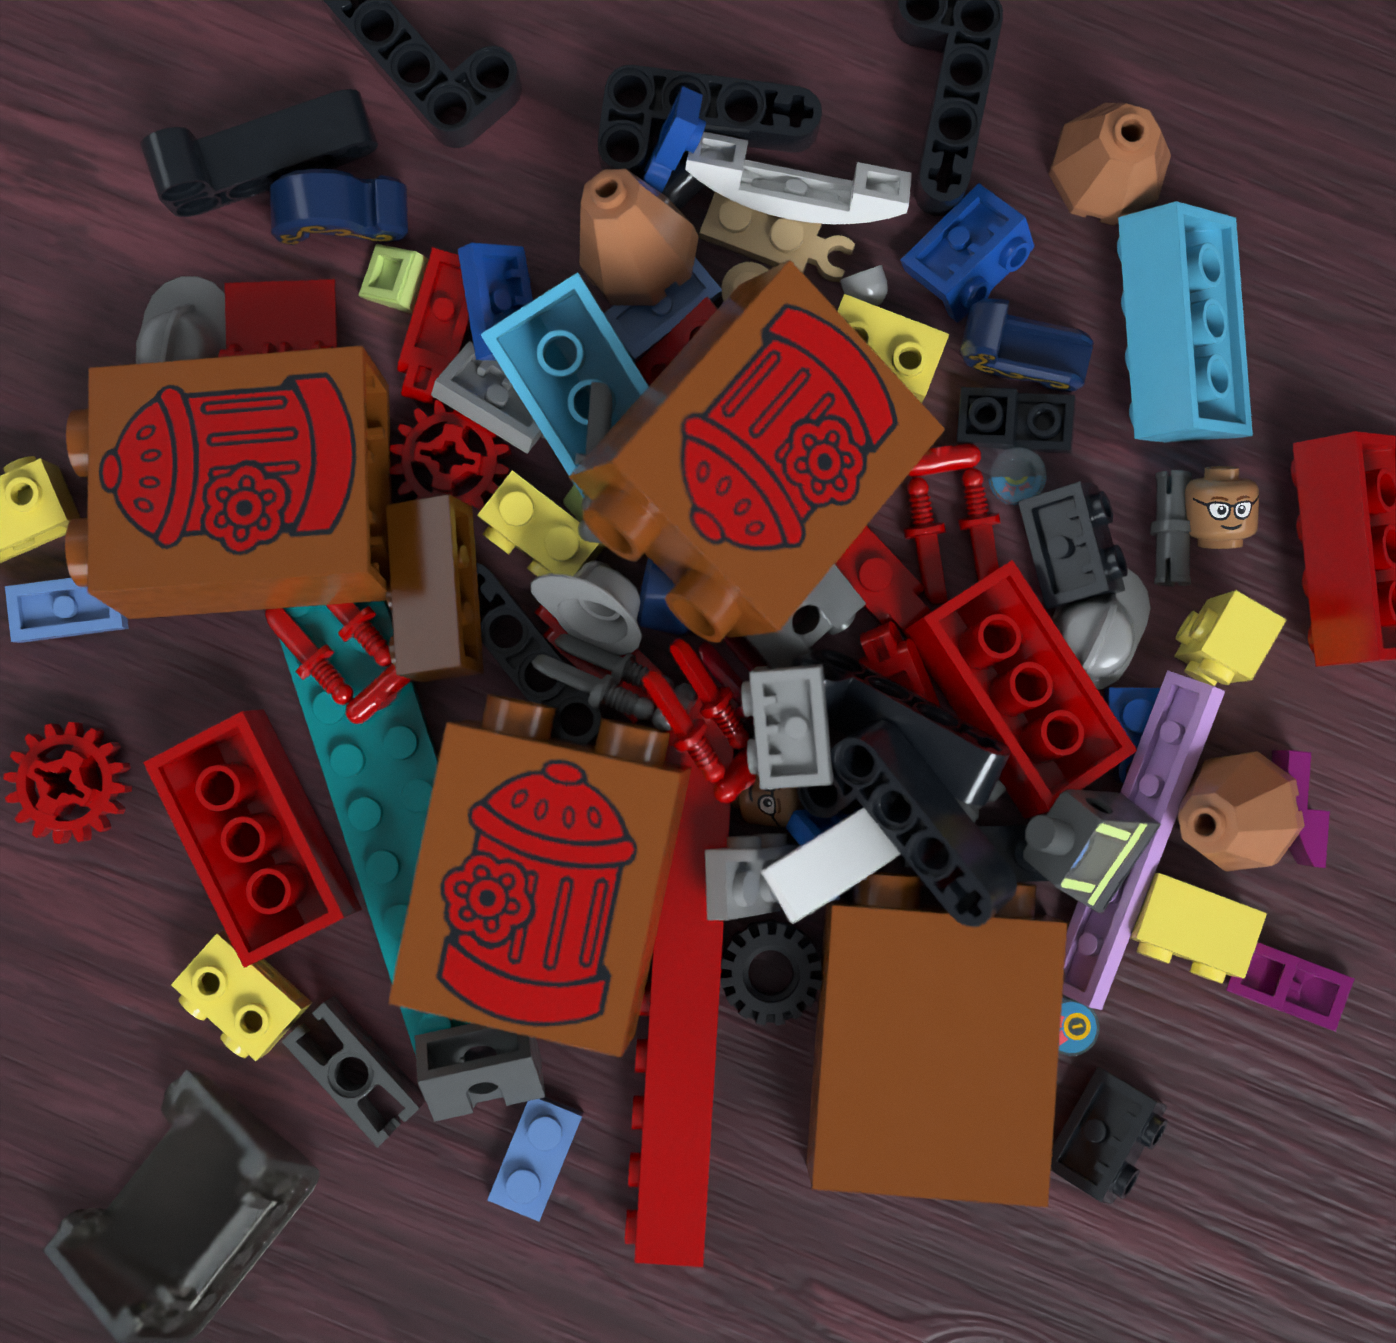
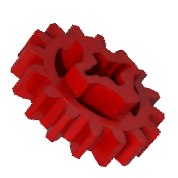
[389,400,512,511]
[3,722,132,844]

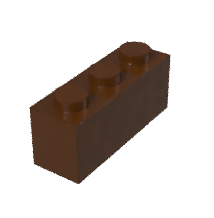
[382,494,484,682]

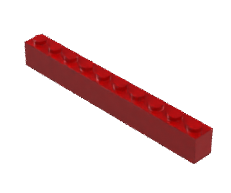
[625,696,737,1267]

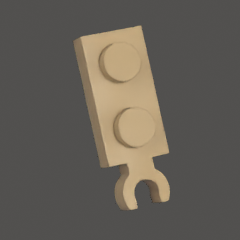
[699,192,855,282]

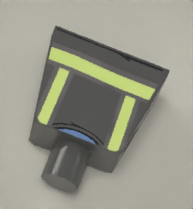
[1023,789,1161,913]

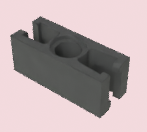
[281,996,426,1148]

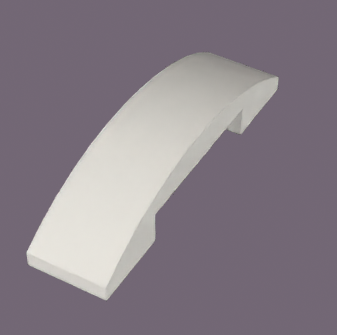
[685,132,912,224]
[761,794,910,923]

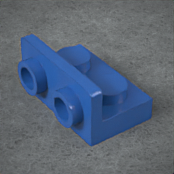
[900,183,1034,322]
[458,243,533,361]

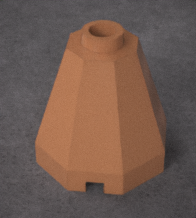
[1049,103,1171,226]
[579,169,699,306]
[1178,751,1305,872]

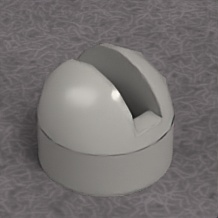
[840,265,888,306]

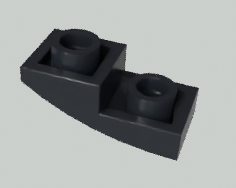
[957,387,1076,454]

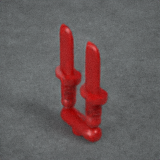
[903,443,1001,605]
[265,603,411,724]
[643,638,756,803]

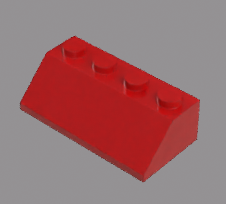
[1291,431,1396,667]
[903,560,1137,819]
[143,709,362,968]

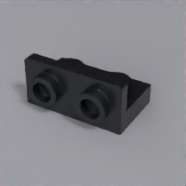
[1018,481,1128,609]
[1051,1067,1168,1204]

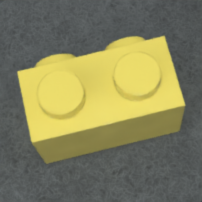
[838,294,949,403]
[0,456,80,563]
[478,470,605,577]
[1174,590,1286,687]
[1129,873,1267,984]
[171,931,313,1061]

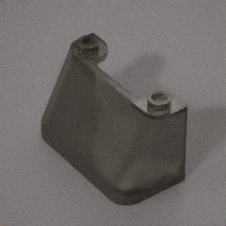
[43,1070,320,1343]

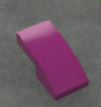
[1272,750,1330,868]
[1226,942,1355,1032]

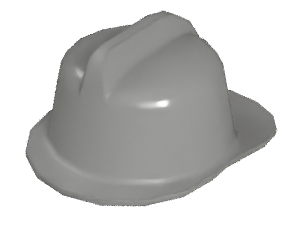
[136,276,226,364]
[531,561,642,656]
[1052,568,1151,690]

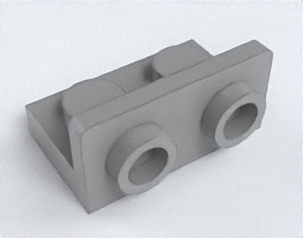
[431,341,546,454]
[742,665,833,789]
[705,833,800,920]

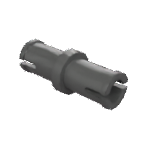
[1150,470,1192,587]

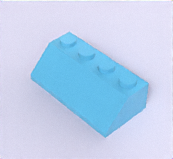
[1117,201,1253,443]
[480,272,649,499]

